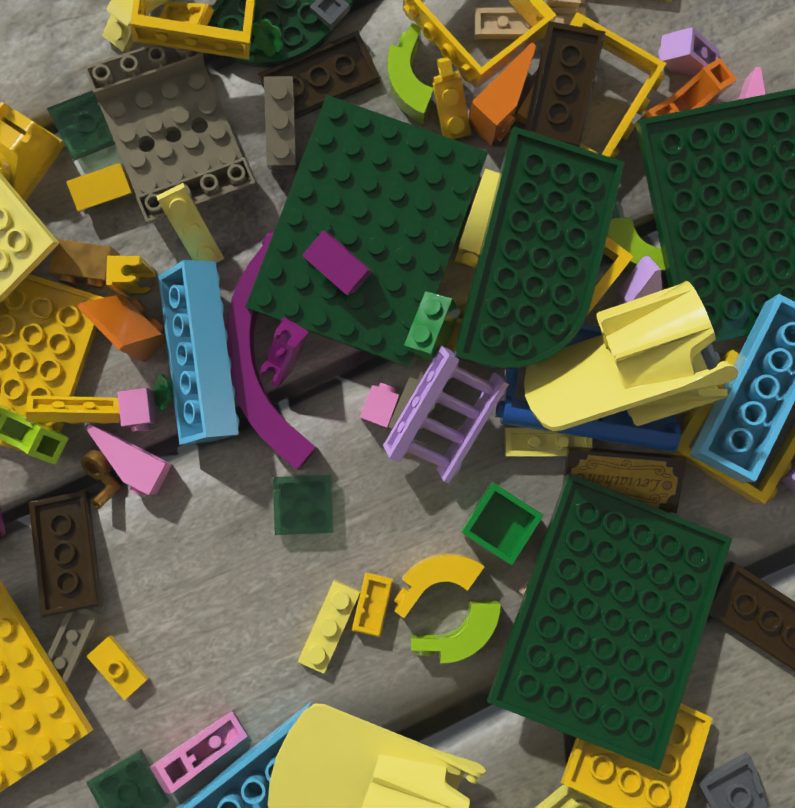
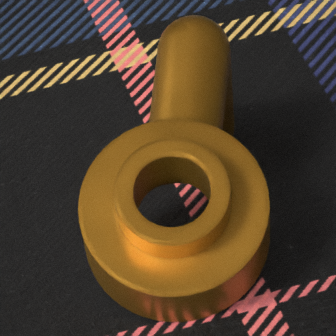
[80,450,120,509]

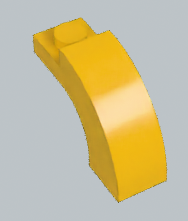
[394,553,485,618]

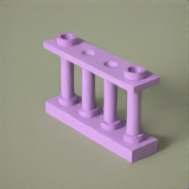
[383,346,509,484]

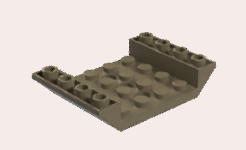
[84,44,256,224]

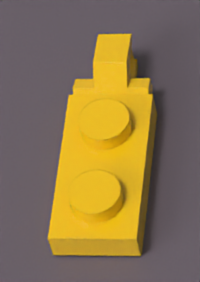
[432,57,471,139]

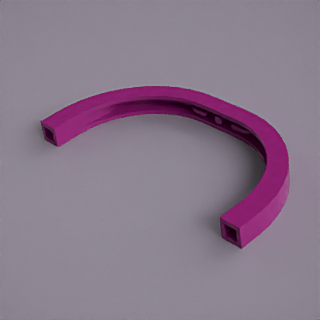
[226,177,482,470]

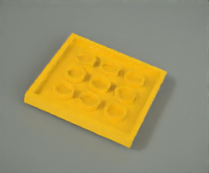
[560,703,713,808]

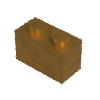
[48,239,119,289]

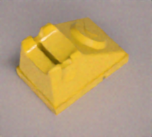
[0,102,66,202]

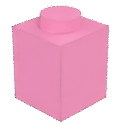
[360,383,399,429]
[117,388,158,432]

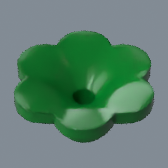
[252,19,283,56]
[153,374,173,410]

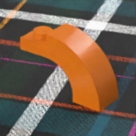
[642,58,738,119]

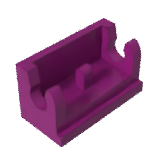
[302,230,373,295]
[260,317,309,388]

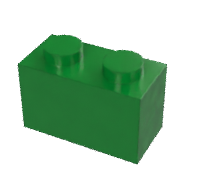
[404,291,461,362]

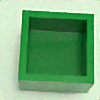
[460,482,544,565]

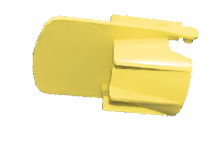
[524,281,738,431]
[268,703,486,808]

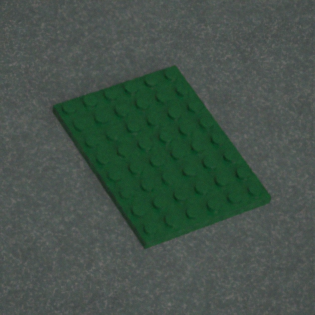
[635,89,795,343]
[245,95,488,368]
[487,473,733,770]

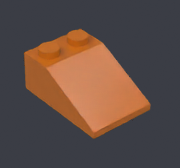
[469,42,536,147]
[77,294,166,362]

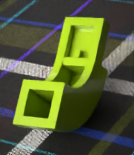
[387,22,434,125]
[607,217,666,274]
[0,405,69,465]
[411,600,501,664]

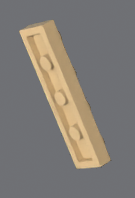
[474,7,586,39]

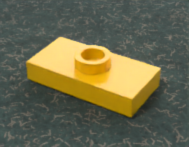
[159,2,214,26]
[352,572,394,637]
[86,635,149,701]

